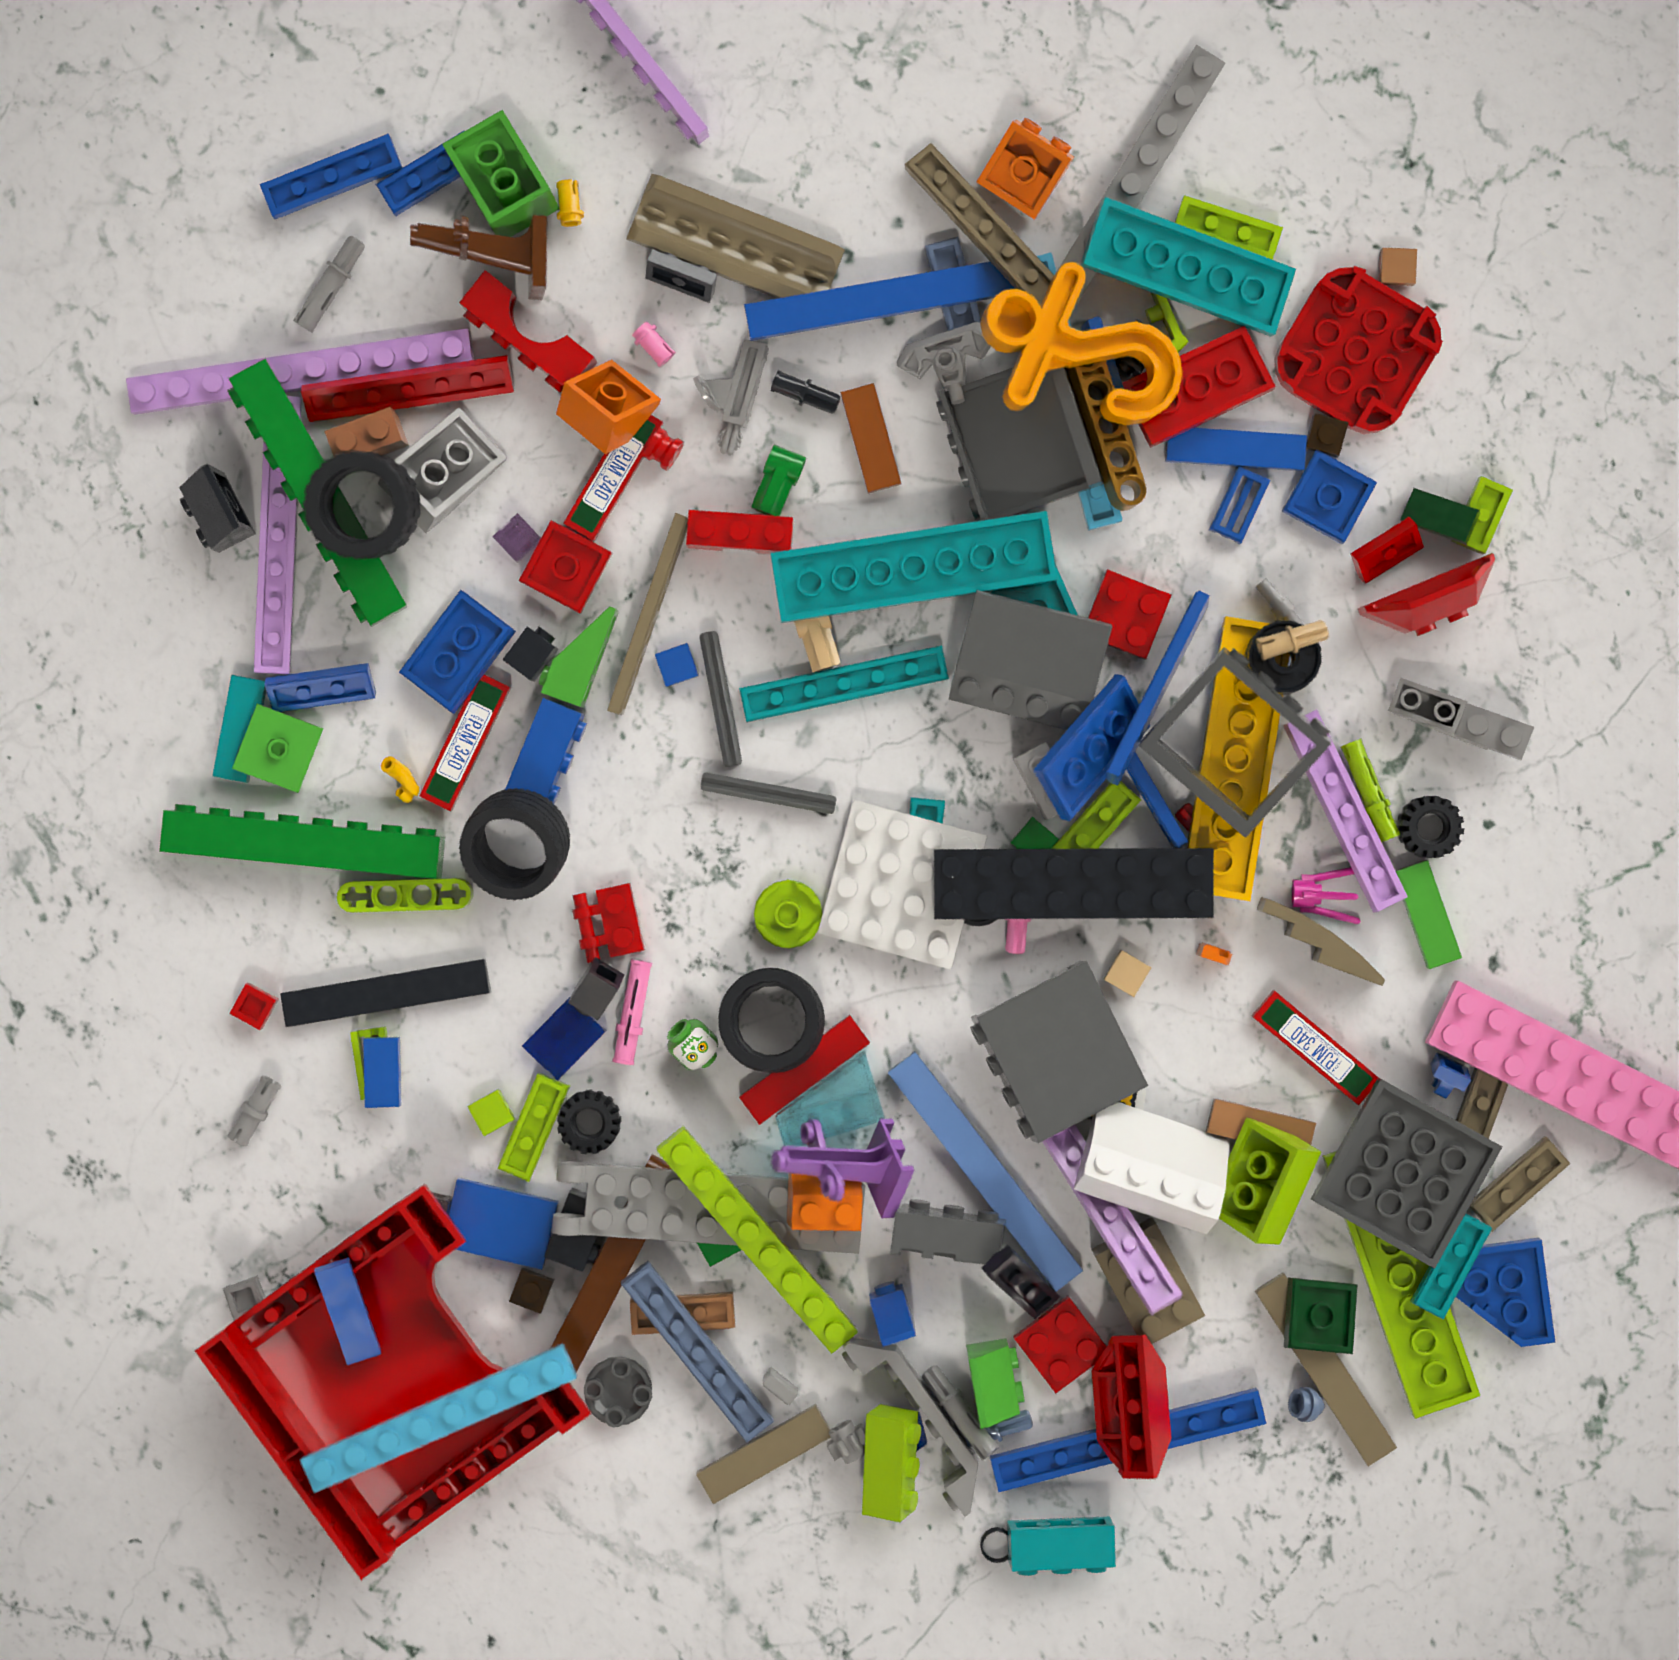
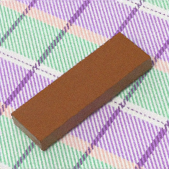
[840,383,901,494]

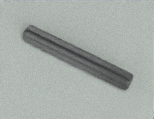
[699,631,742,767]
[700,773,836,814]

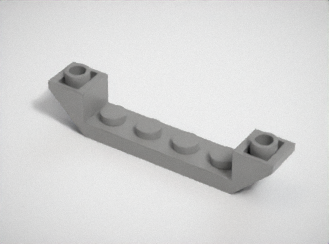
[842,1337,978,1517]

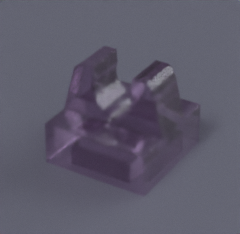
[492,513,541,563]

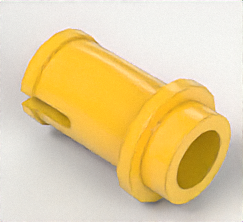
[556,179,584,227]

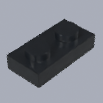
[645,249,717,303]

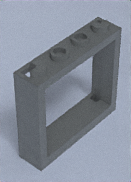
[1139,647,1331,838]

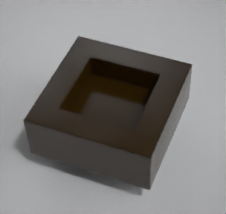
[1306,413,1349,457]
[509,1267,555,1314]

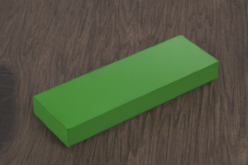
[1395,860,1462,969]

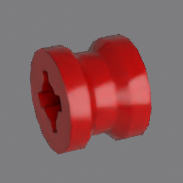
[643,427,685,471]

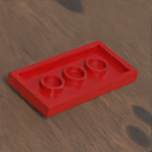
[1122,326,1276,448]

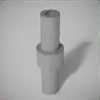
[1256,578,1305,625]

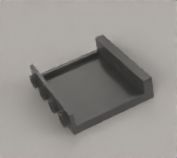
[936,367,1104,521]
[970,961,1149,1143]

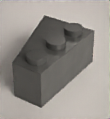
[890,1199,1006,1264]

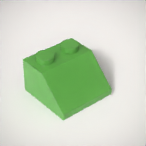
[966,1338,1025,1429]

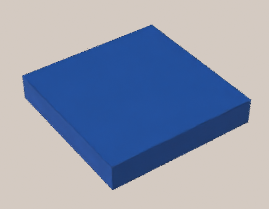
[1282,450,1377,544]

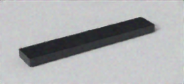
[280,958,491,1027]

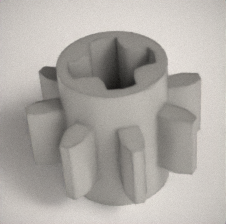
[827,1420,866,1464]

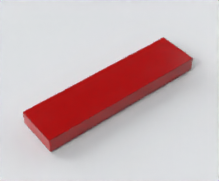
[739,1015,870,1125]

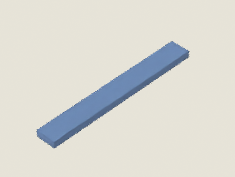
[888,1051,1083,1292]

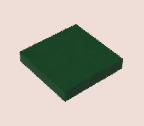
[1283,1277,1358,1354]

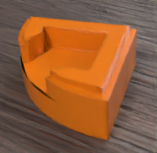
[1196,942,1232,966]

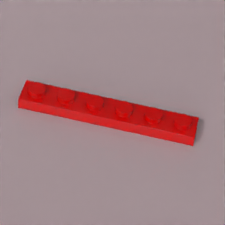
[300,355,514,422]

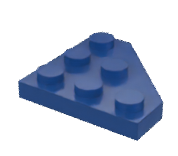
[1456,1238,1556,1347]

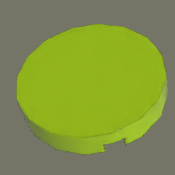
[754,880,823,949]

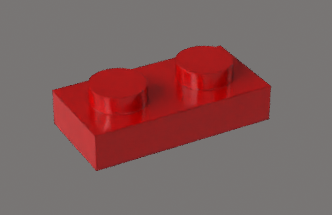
[1350,517,1424,584]

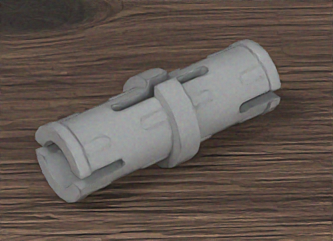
[227,1076,282,1146]

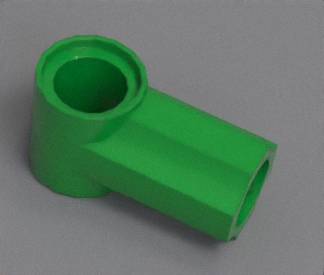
[751,444,807,516]

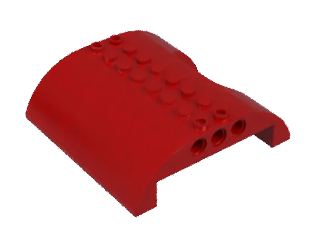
[195,1184,591,1580]

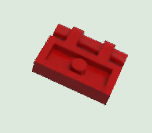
[572,883,645,963]

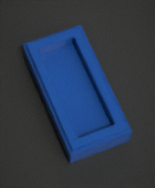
[363,1037,401,1108]

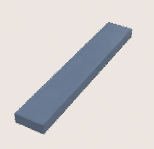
[621,1261,774,1442]

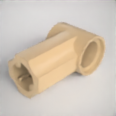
[794,616,841,673]

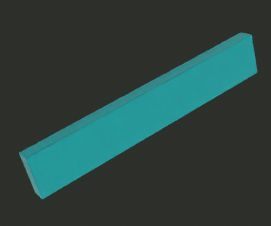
[739,645,949,722]

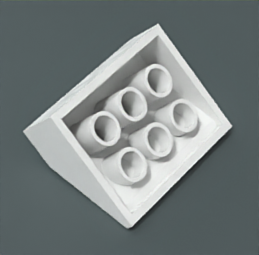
[1074,1102,1230,1235]

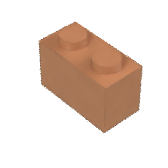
[324,407,409,456]

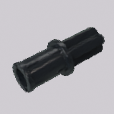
[771,370,840,414]

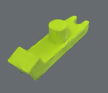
[1145,292,1189,353]

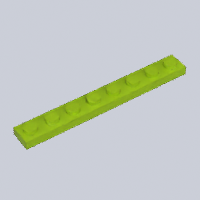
[656,1125,858,1354]

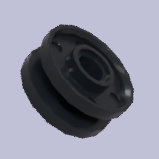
[1244,620,1322,695]

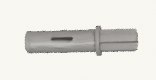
[293,236,365,333]
[922,1366,999,1460]

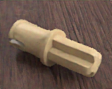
[1256,620,1329,661]

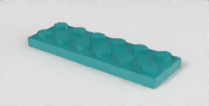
[1080,197,1296,337]

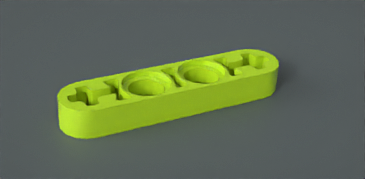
[337,878,474,913]

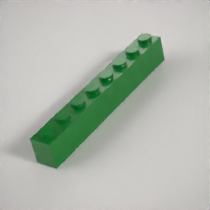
[227,358,407,627]
[159,804,446,879]

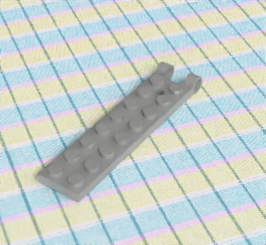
[551,1161,865,1254]

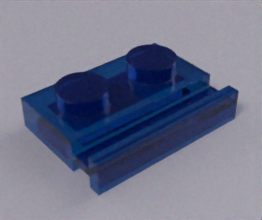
[522,996,607,1081]

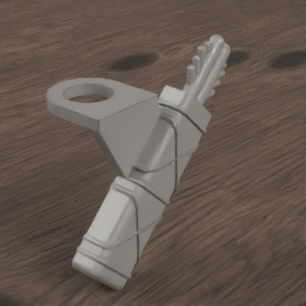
[693,339,769,455]

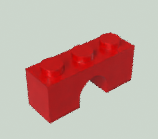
[686,510,794,555]

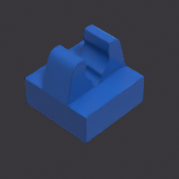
[1430,1052,1471,1099]

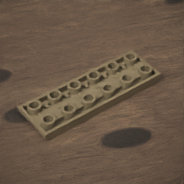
[626,174,845,299]

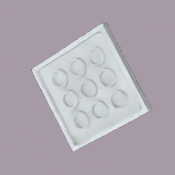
[818,800,987,970]

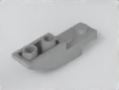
[1388,678,1534,761]

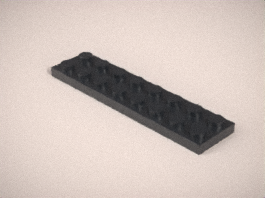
[933,848,1214,919]

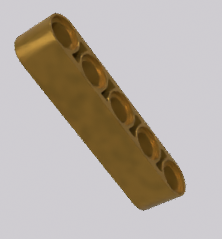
[1066,361,1147,511]

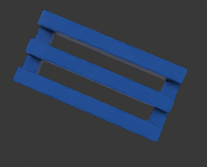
[1209,466,1271,544]

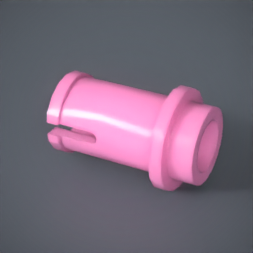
[632,322,676,367]

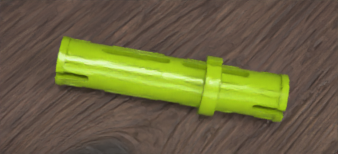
[1340,738,1401,842]

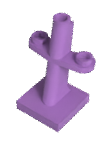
[771,1118,915,1219]

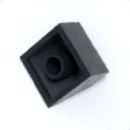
[179,464,256,553]

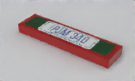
[563,415,664,542]
[419,674,511,811]
[1251,990,1379,1106]

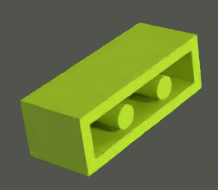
[862,1404,921,1523]

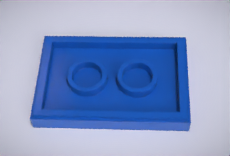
[399,590,516,714]
[449,1178,559,1270]

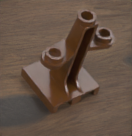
[410,215,547,300]

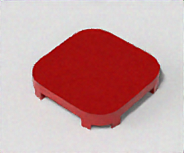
[1274,266,1443,434]

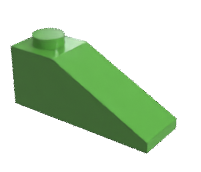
[539,606,619,708]

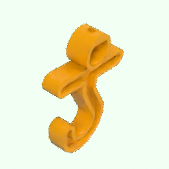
[980,262,1182,425]

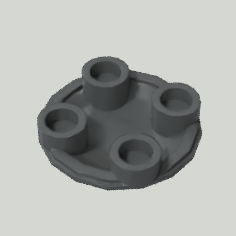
[584,1357,652,1427]

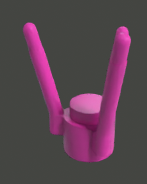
[1291,867,1361,924]

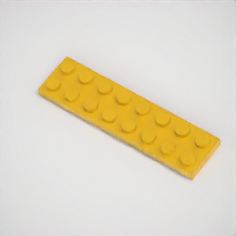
[1187,616,1290,901]

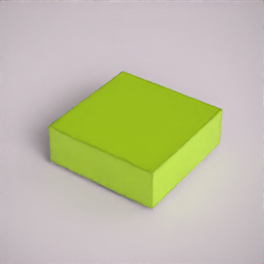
[467,1089,515,1136]

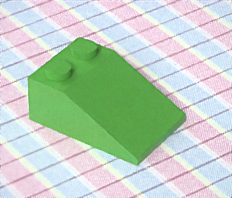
[442,110,559,237]

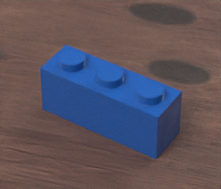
[505,698,587,804]

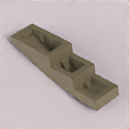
[1257,897,1385,986]

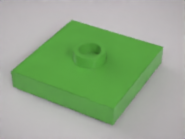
[232,703,323,793]

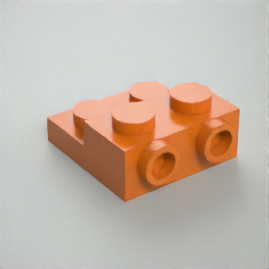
[976,118,1075,220]

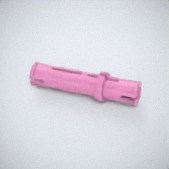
[612,959,652,1065]

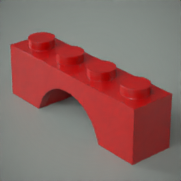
[459,270,598,393]

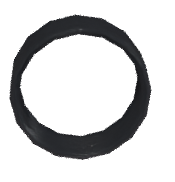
[980,1527,1009,1563]

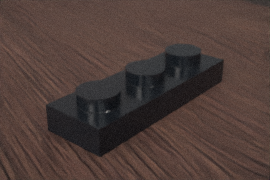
[981,1244,1060,1319]

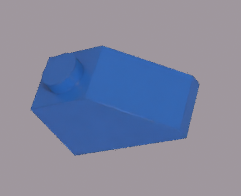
[869,1281,916,1347]

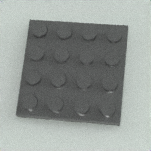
[1311,1078,1502,1269]

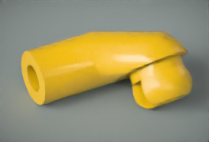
[381,756,419,803]

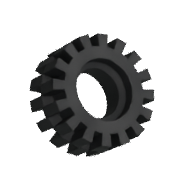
[1397,796,1465,858]
[557,1089,621,1155]

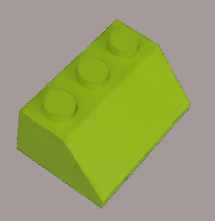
[1219,1117,1321,1245]

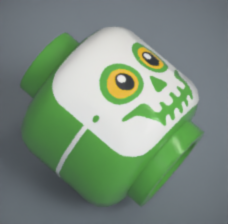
[667,1019,718,1070]

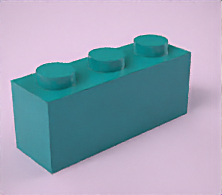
[1007,1516,1116,1576]

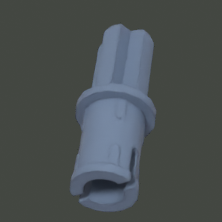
[965,1410,1033,1447]

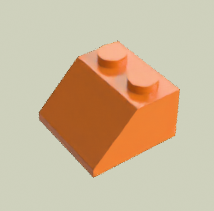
[556,359,661,454]
[787,1173,863,1231]

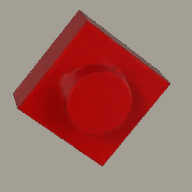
[229,983,279,1030]

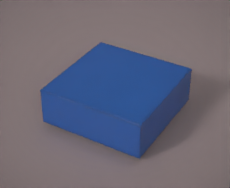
[655,643,699,687]

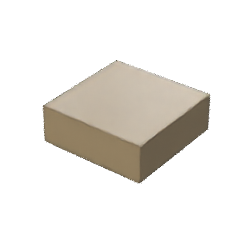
[1103,950,1151,997]

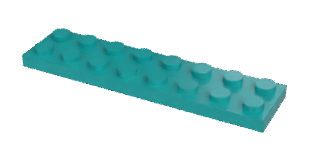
[770,511,1058,623]

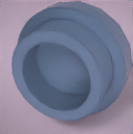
[1288,1387,1325,1422]

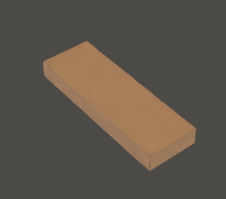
[1206,1098,1316,1145]
[630,1292,736,1335]

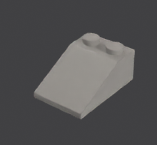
[378,408,507,533]

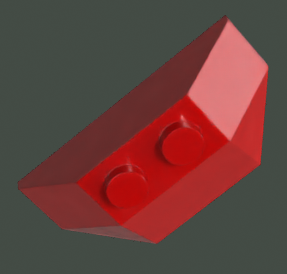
[1357,553,1496,636]
[1091,1335,1171,1479]

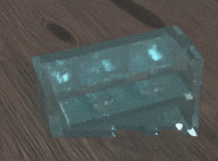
[775,1050,885,1147]

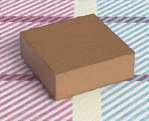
[1379,247,1417,286]

